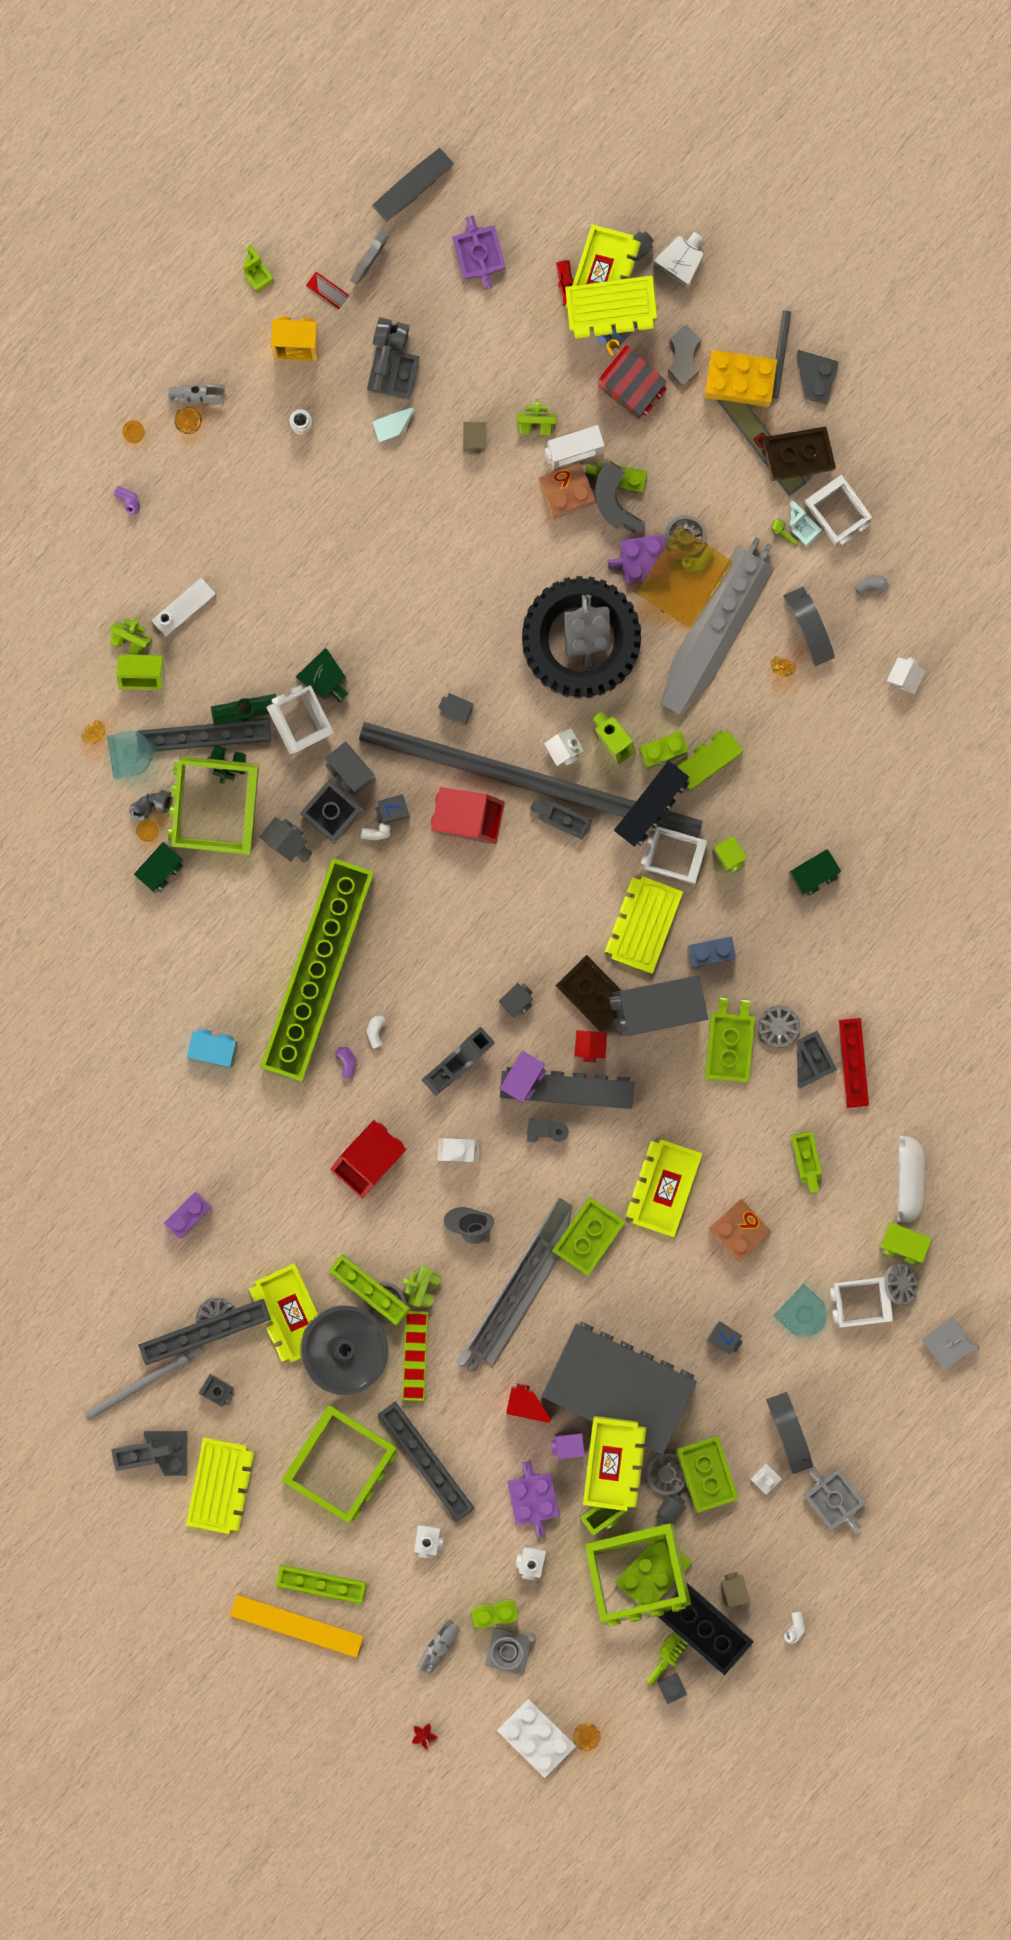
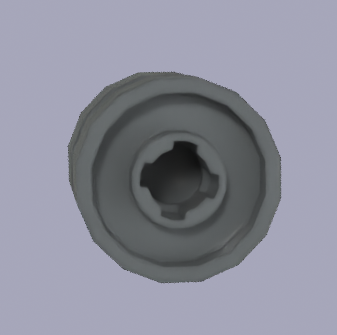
[373,317,410,352]

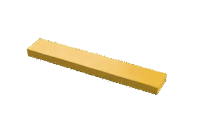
[230,1594,364,1658]

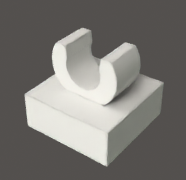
[751,1463,782,1495]

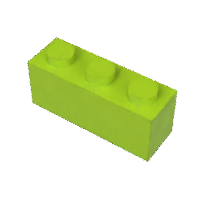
[675,730,744,792]

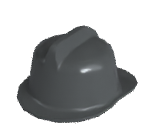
[444,1207,494,1244]

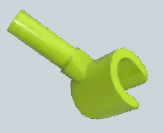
[771,519,798,545]

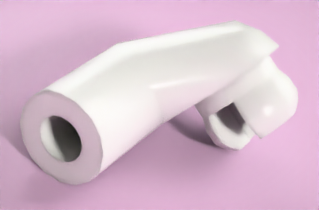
[366,1016,386,1049]

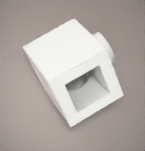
[887,657,926,694]
[544,729,584,766]
[414,1524,443,1559]
[515,1546,546,1581]

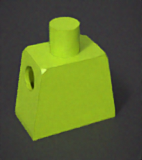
[592,712,636,765]

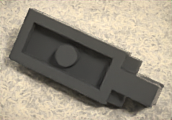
[530,800,592,840]
[111,1441,174,1471]

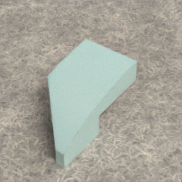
[372,408,415,443]
[790,501,823,547]

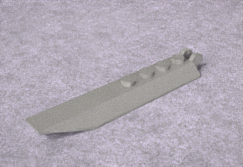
[661,537,774,715]
[457,1197,572,1372]

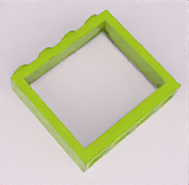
[168,756,259,855]
[281,1404,398,1523]
[585,1523,691,1627]

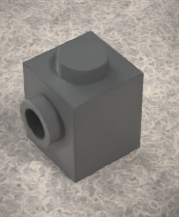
[499,983,533,1018]

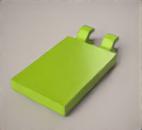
[705,997,755,1082]

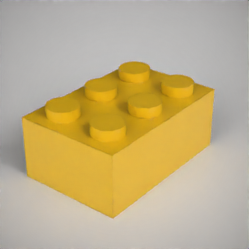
[271,316,319,361]
[703,350,777,408]

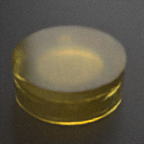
[122,420,145,443]
[136,819,159,842]

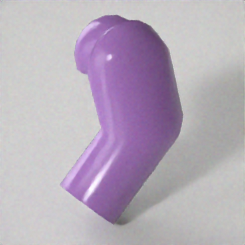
[114,486,140,515]
[336,1047,357,1079]

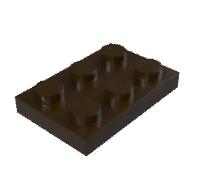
[762,426,836,481]
[555,955,621,1032]

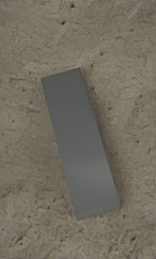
[372,148,454,222]

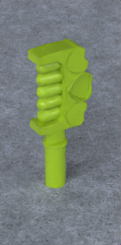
[646,1632,689,1686]

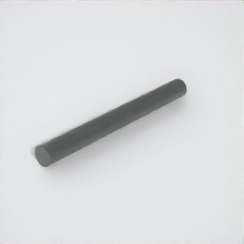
[772,310,791,398]

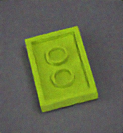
[551,1196,626,1276]
[675,1435,739,1513]
[615,1538,692,1606]

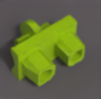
[517,399,556,435]
[110,616,152,655]
[402,1265,441,1307]

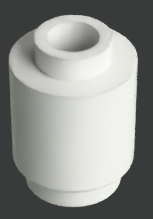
[289,409,312,435]

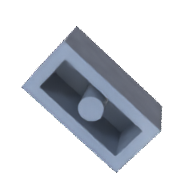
[688,936,736,968]

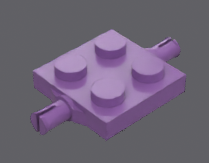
[452,215,506,290]
[608,534,683,584]
[507,1460,560,1537]

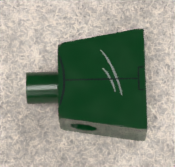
[295,648,349,703]

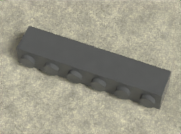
[500,1067,635,1109]

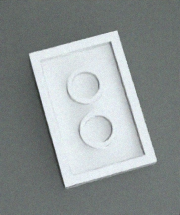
[497,1698,576,1778]

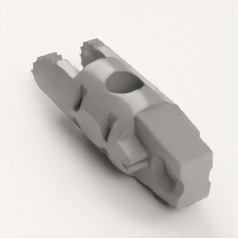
[168,385,225,404]
[417,1619,460,1675]

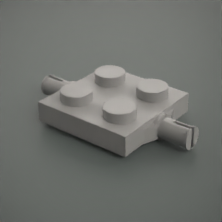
[565,595,610,667]
[803,1467,866,1532]

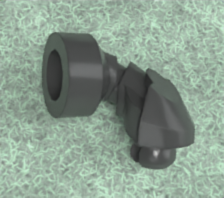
[129,790,173,821]

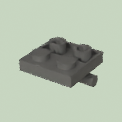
[367,346,420,400]

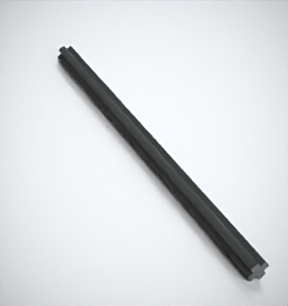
[359,722,703,838]

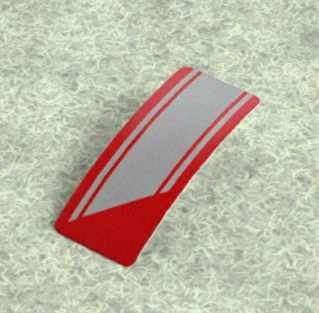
[306,272,349,309]

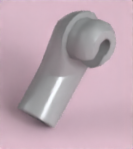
[855,575,889,596]

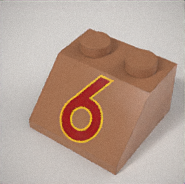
[539,463,595,519]
[709,1198,771,1261]

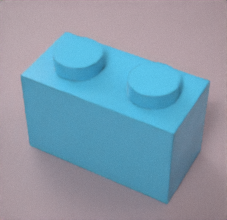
[187,1028,237,1068]

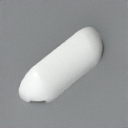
[897,1135,925,1224]

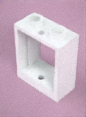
[544,425,605,469]
[804,475,872,546]
[267,685,334,754]
[641,826,707,885]
[830,1277,893,1328]

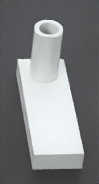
[151,578,216,638]

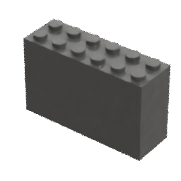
[609,975,709,1036]
[541,1321,697,1455]

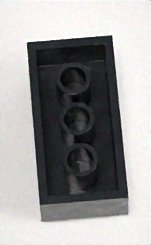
[614,760,690,847]
[658,1582,754,1676]

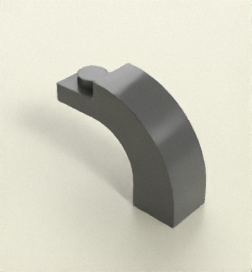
[595,459,645,533]
[783,587,835,666]
[422,1027,495,1096]
[766,1392,814,1474]

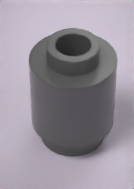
[628,231,654,261]
[655,1493,687,1525]

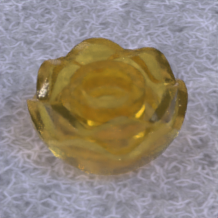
[174,406,202,434]
[771,656,797,677]
[81,720,106,744]
[573,1723,601,1751]

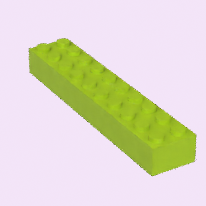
[260,858,375,1082]

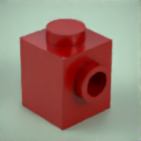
[574,1030,607,1063]

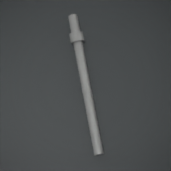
[85,1346,204,1420]

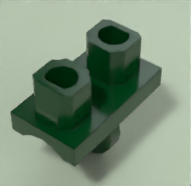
[207,745,247,784]

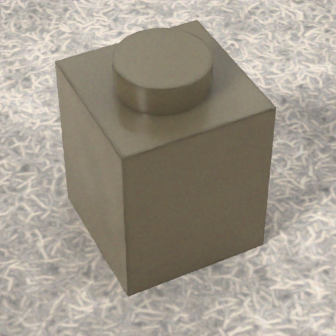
[463,422,486,455]
[721,1572,750,1608]

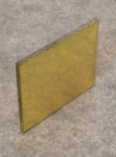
[636,526,733,628]

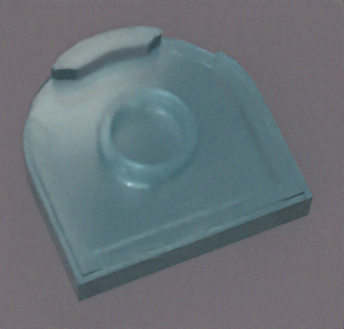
[107,731,154,779]
[773,1283,827,1337]

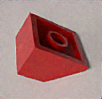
[506,1383,551,1423]

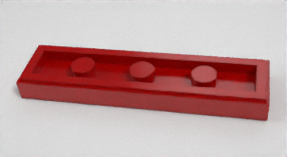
[839,1018,869,1108]

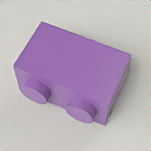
[500,1050,547,1103]
[164,1192,212,1239]
[551,1432,585,1459]

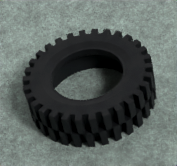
[522,576,641,699]

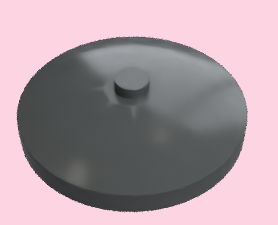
[300,1305,389,1395]

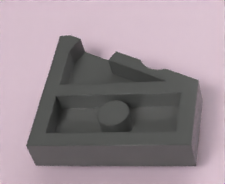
[797,350,839,405]
[797,1031,837,1089]
[144,1431,187,1476]

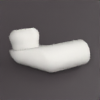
[361,823,391,841]
[784,1611,805,1643]

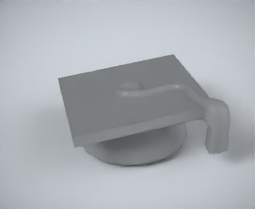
[921,1316,980,1370]
[485,1627,535,1675]

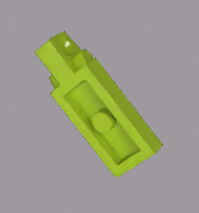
[585,462,647,494]
[791,1131,822,1194]

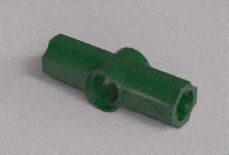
[210,693,276,725]

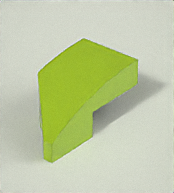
[243,244,275,293]

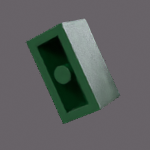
[134,842,184,893]
[789,849,841,896]

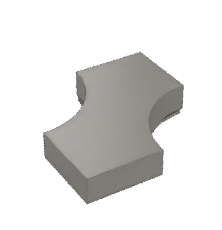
[350,229,389,285]
[668,324,701,387]

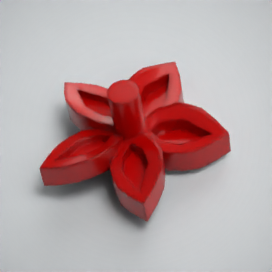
[412,1723,438,1750]

